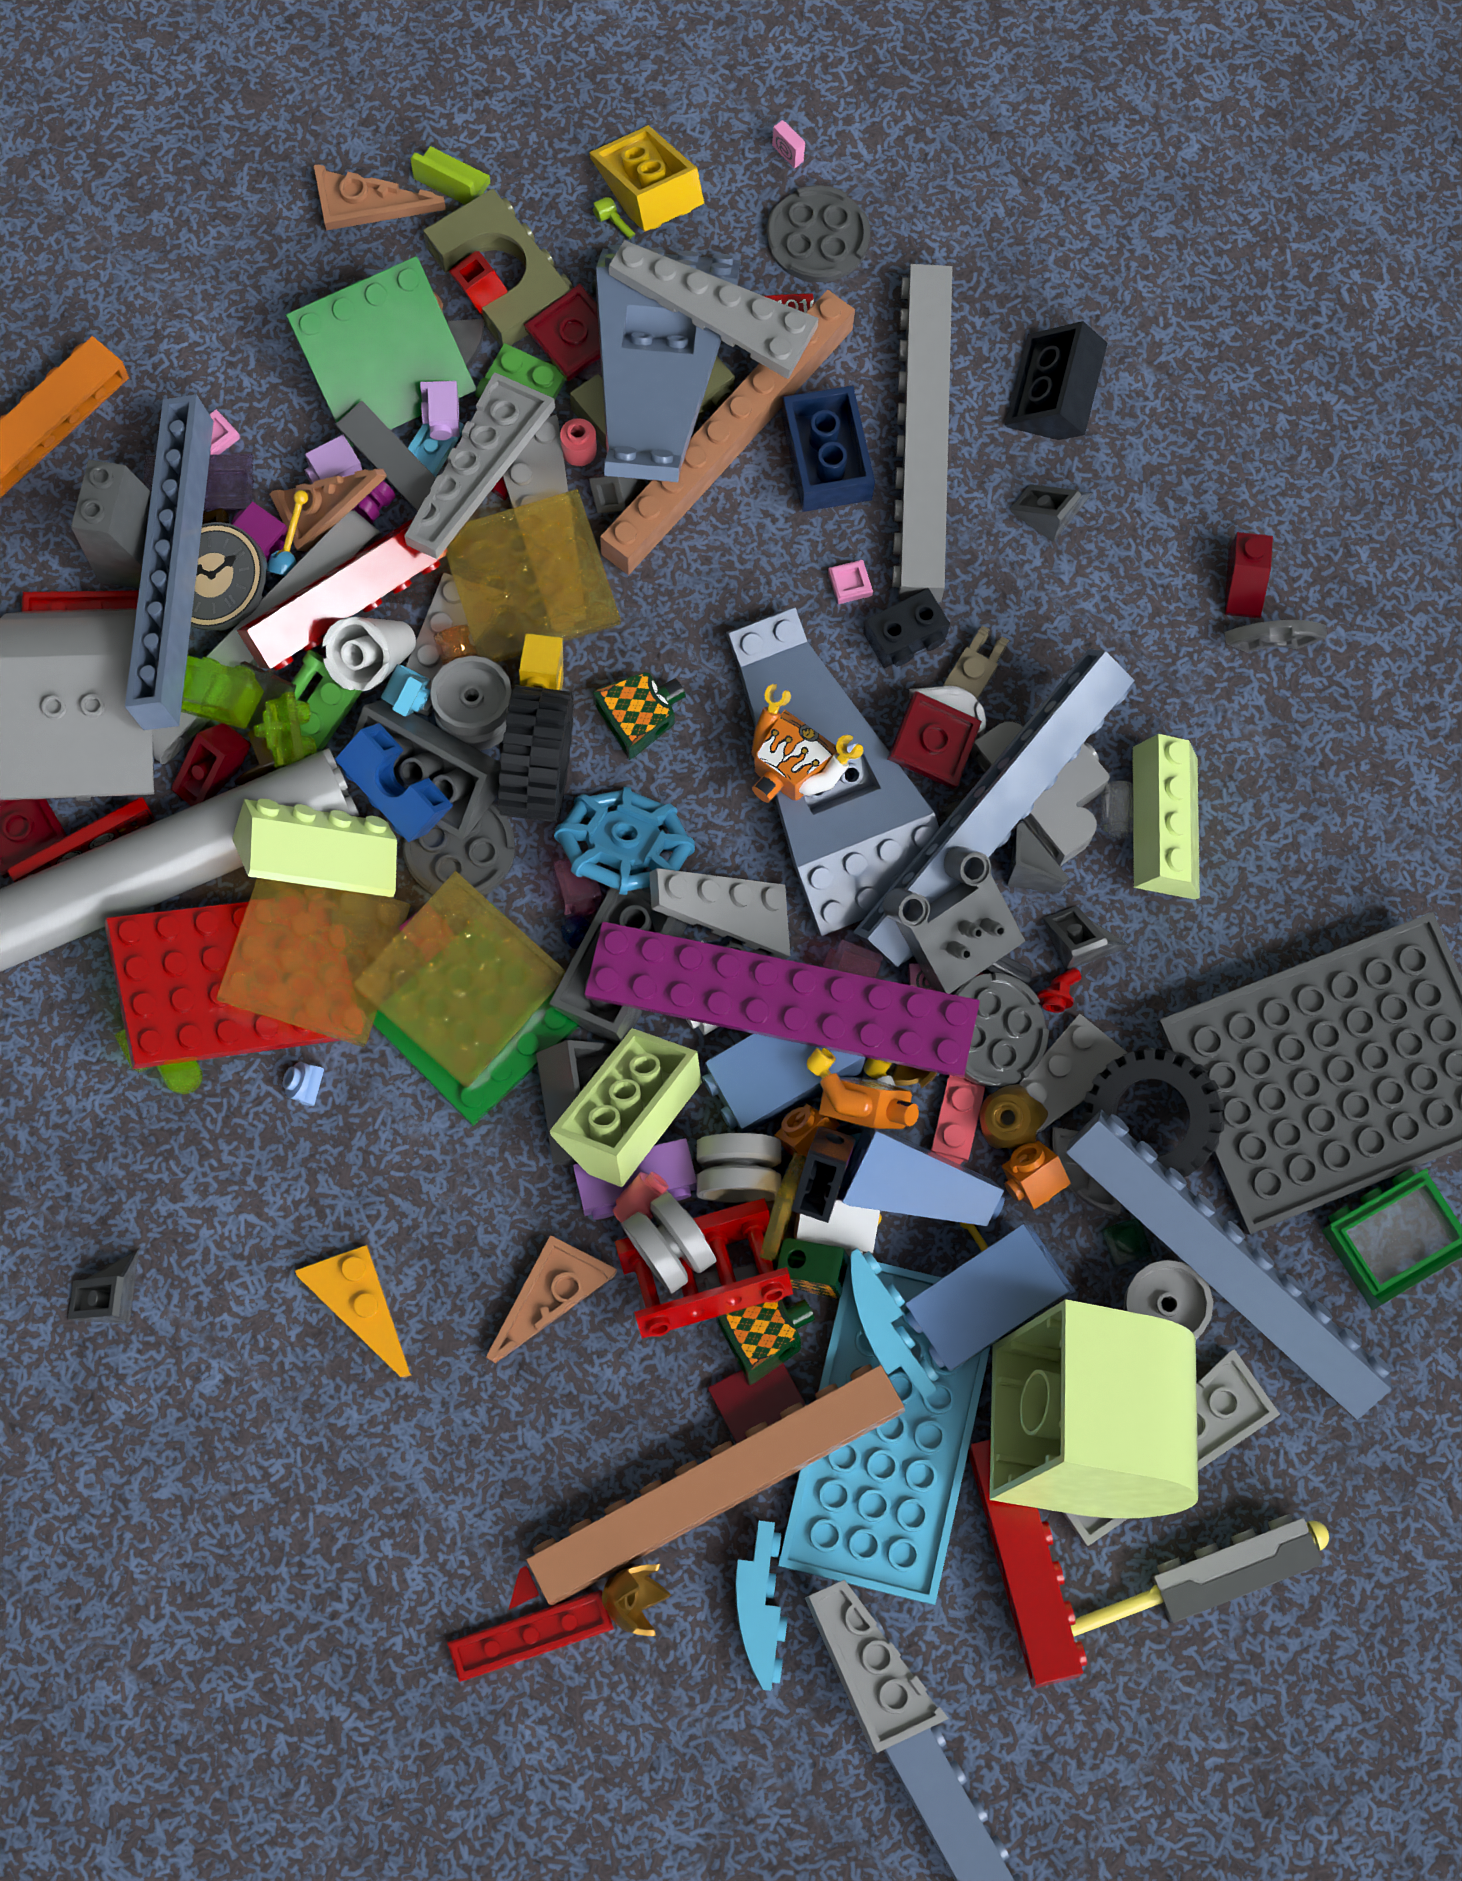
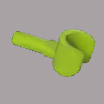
[593,197,635,240]

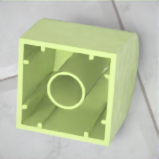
[990,1299,1198,1518]

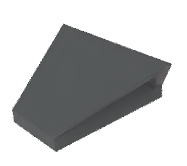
[1009,484,1094,542]
[1007,821,1070,893]
[1043,906,1132,971]
[68,1248,139,1324]

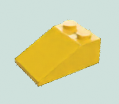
[589,125,704,232]

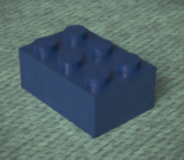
[781,385,875,512]

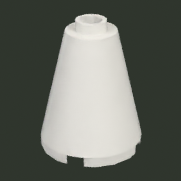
[323,617,416,691]

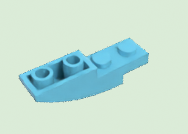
[851,1248,939,1399]
[735,1520,787,1691]

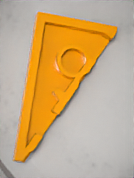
[295,1245,411,1378]

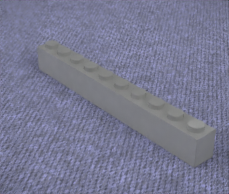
[892,264,952,602]

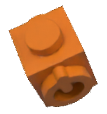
[774,1104,840,1167]
[1001,1140,1071,1210]

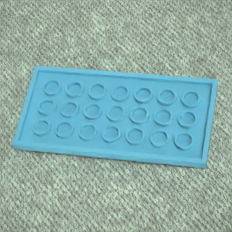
[778,1256,990,1605]

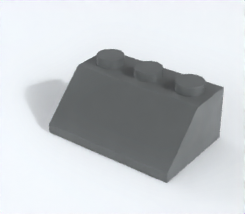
[536,1040,618,1165]

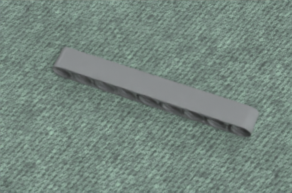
[152,511,382,764]

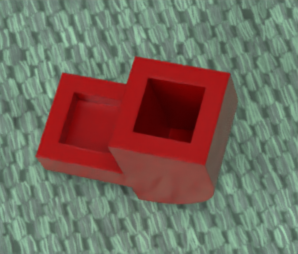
[449,250,508,315]

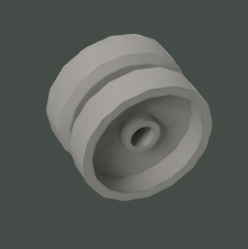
[430,656,512,751]
[697,1133,781,1203]
[621,1191,717,1294]
[1122,1260,1214,1340]

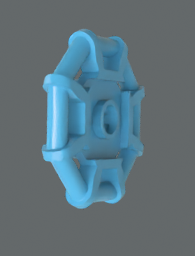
[554,787,695,895]

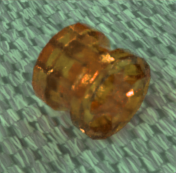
[433,625,478,665]

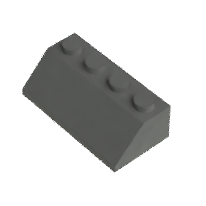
[341,700,501,840]
[549,873,688,1045]

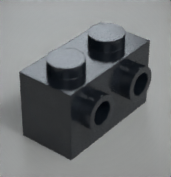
[863,588,950,668]

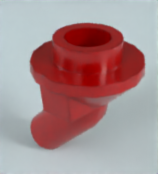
[1037,967,1082,1013]

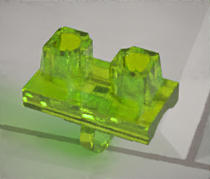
[254,692,316,767]

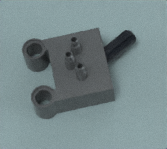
[883,846,1032,994]

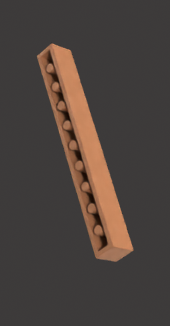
[600,290,855,575]
[526,1364,905,1606]

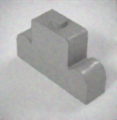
[970,722,1110,866]

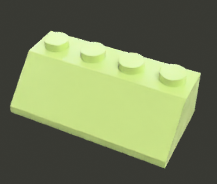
[1133,734,1200,899]
[232,798,397,897]
[550,1028,702,1187]

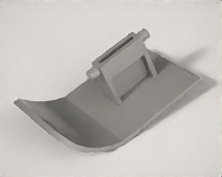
[0,608,154,801]

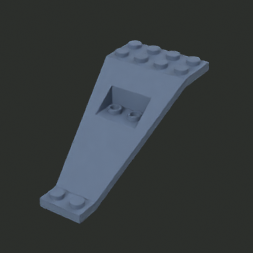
[595,245,741,482]
[726,607,939,936]

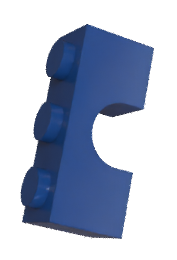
[335,723,453,842]

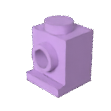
[420,381,460,440]

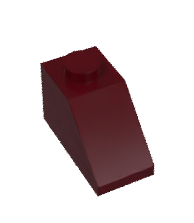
[1224,532,1273,619]
[171,722,252,806]

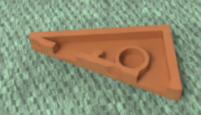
[314,165,446,231]
[270,468,387,552]
[486,1235,617,1364]

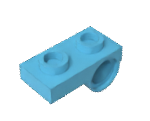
[381,664,431,717]

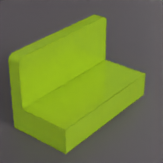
[410,146,490,205]

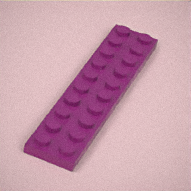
[585,922,980,1078]

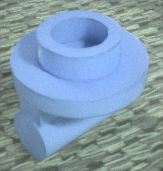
[283,1062,324,1106]

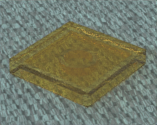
[759,1152,807,1261]

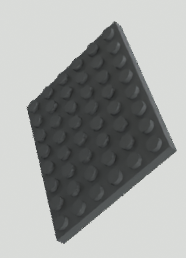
[1157,912,1462,1235]

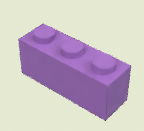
[573,1138,697,1220]

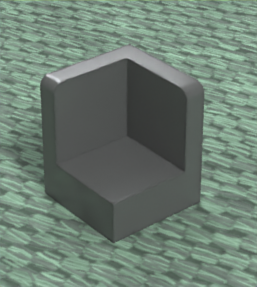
[589,472,646,514]

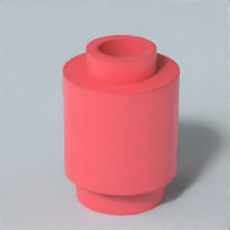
[560,418,597,466]
[612,1172,669,1223]

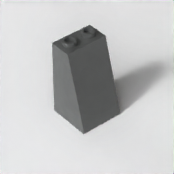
[71,459,151,589]

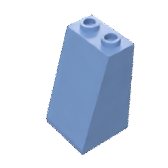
[702,1034,866,1133]
[838,1126,1005,1226]
[905,1224,1075,1371]

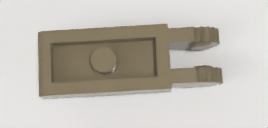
[943,626,1009,700]

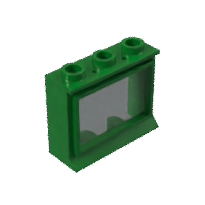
[1321,1168,1462,1310]

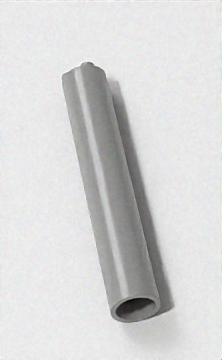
[0,748,359,972]

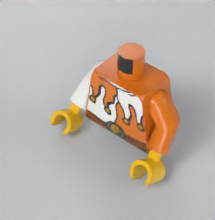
[751,684,863,803]
[807,1048,919,1129]

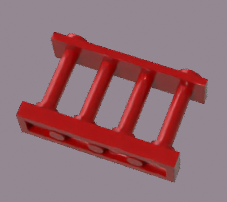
[614,1198,793,1339]

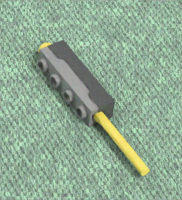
[1071,1514,1329,1637]

